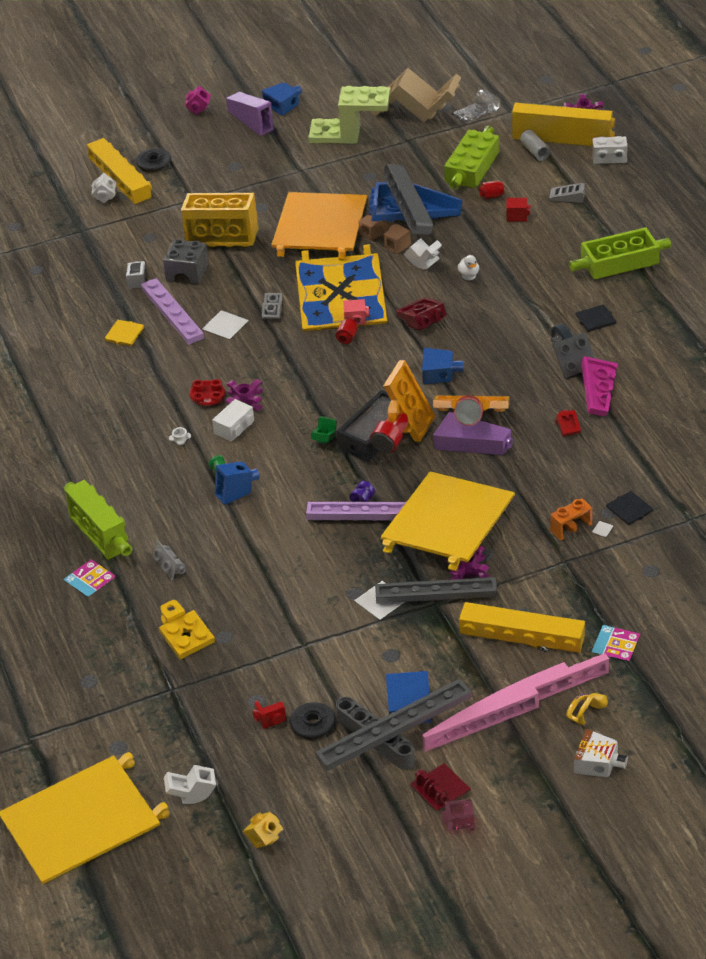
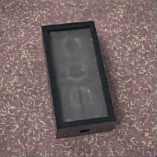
[337,390,391,462]

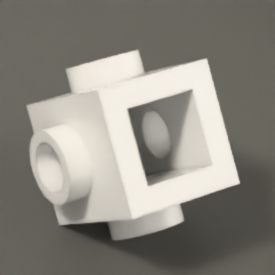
[91,173,117,203]

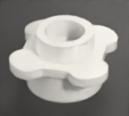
[169,427,191,445]

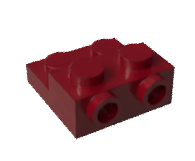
[396,297,447,330]

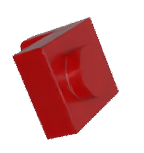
[252,701,287,729]

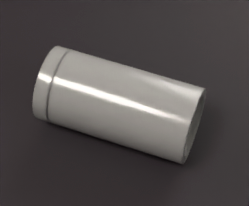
[520,130,550,161]

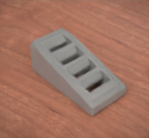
[549,183,585,203]
[126,261,145,289]

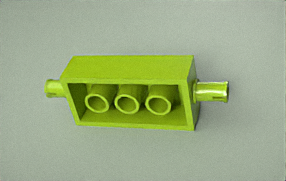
[444,126,499,190]
[569,227,671,279]
[64,479,133,560]

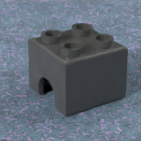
[163,239,209,285]

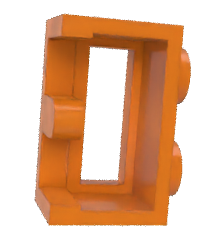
[549,498,592,541]

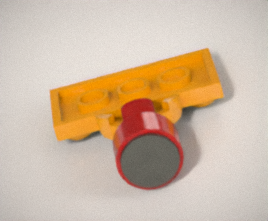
[370,360,436,453]
[433,395,510,426]

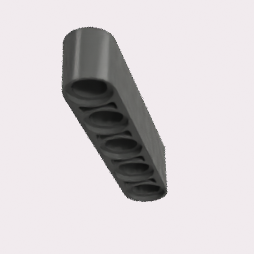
[336,697,415,770]

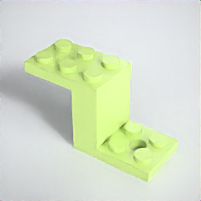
[308,86,391,143]

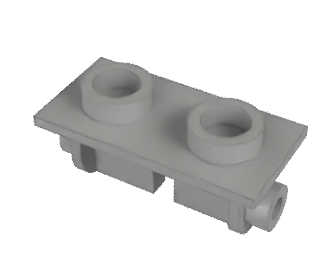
[153,541,186,580]

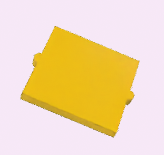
[104,320,144,346]

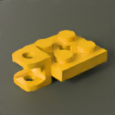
[159,600,215,659]

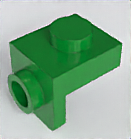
[311,416,337,444]

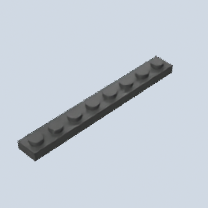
[315,679,472,771]

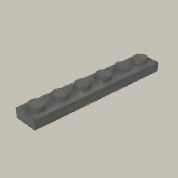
[375,577,497,603]

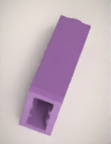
[226,92,274,136]
[433,412,513,455]

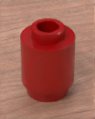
[479,180,505,200]
[335,319,358,344]

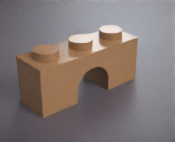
[359,215,411,254]

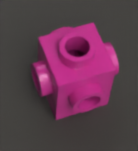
[184,86,211,115]

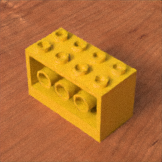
[181,193,259,247]

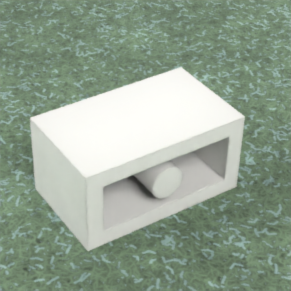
[212,399,254,442]

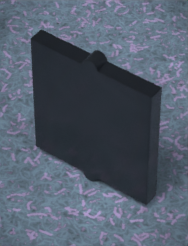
[575,304,616,332]
[606,491,653,525]

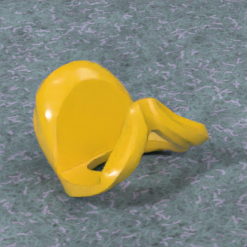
[566,693,608,725]

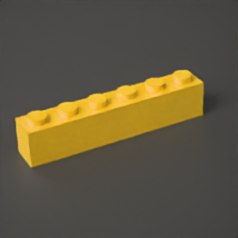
[86,138,152,204]
[459,602,585,653]

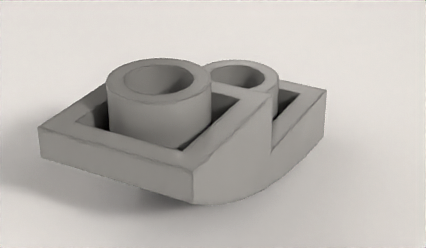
[262,293,283,319]

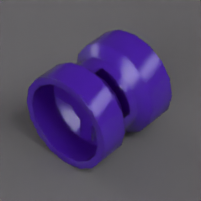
[349,481,375,502]

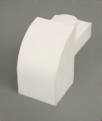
[404,238,442,269]
[164,765,216,804]

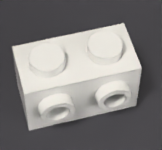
[593,136,627,164]

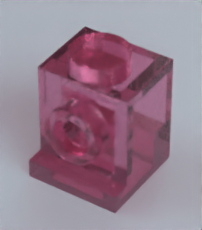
[441,799,474,831]

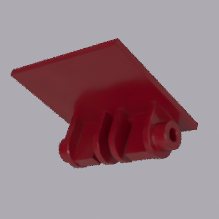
[410,763,471,811]

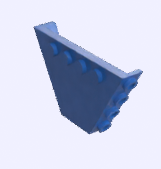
[368,182,462,222]

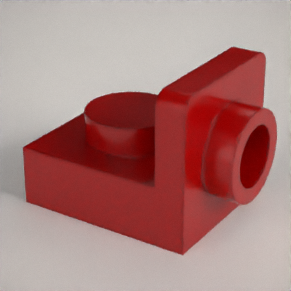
[555,410,581,437]

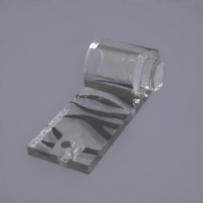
[452,89,500,123]

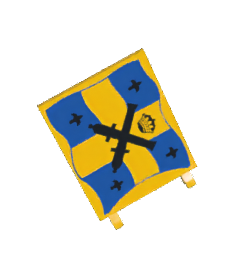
[295,244,388,331]

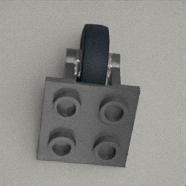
[551,323,595,378]

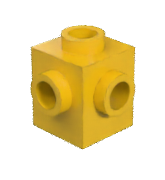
[243,812,283,848]

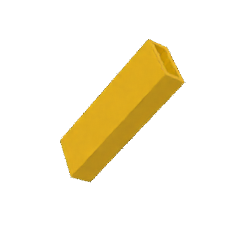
[512,103,615,146]

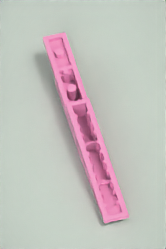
[423,653,609,752]

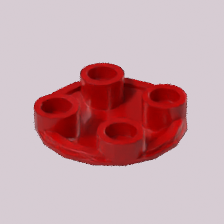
[189,379,226,406]

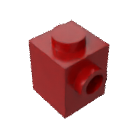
[506,198,531,222]

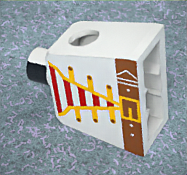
[574,729,628,777]

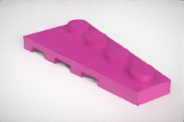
[581,356,618,417]

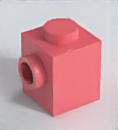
[343,299,369,325]

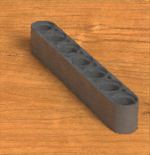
[384,164,433,235]

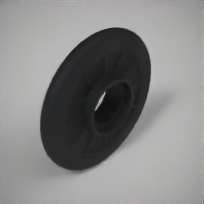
[136,148,171,171]
[290,702,336,738]

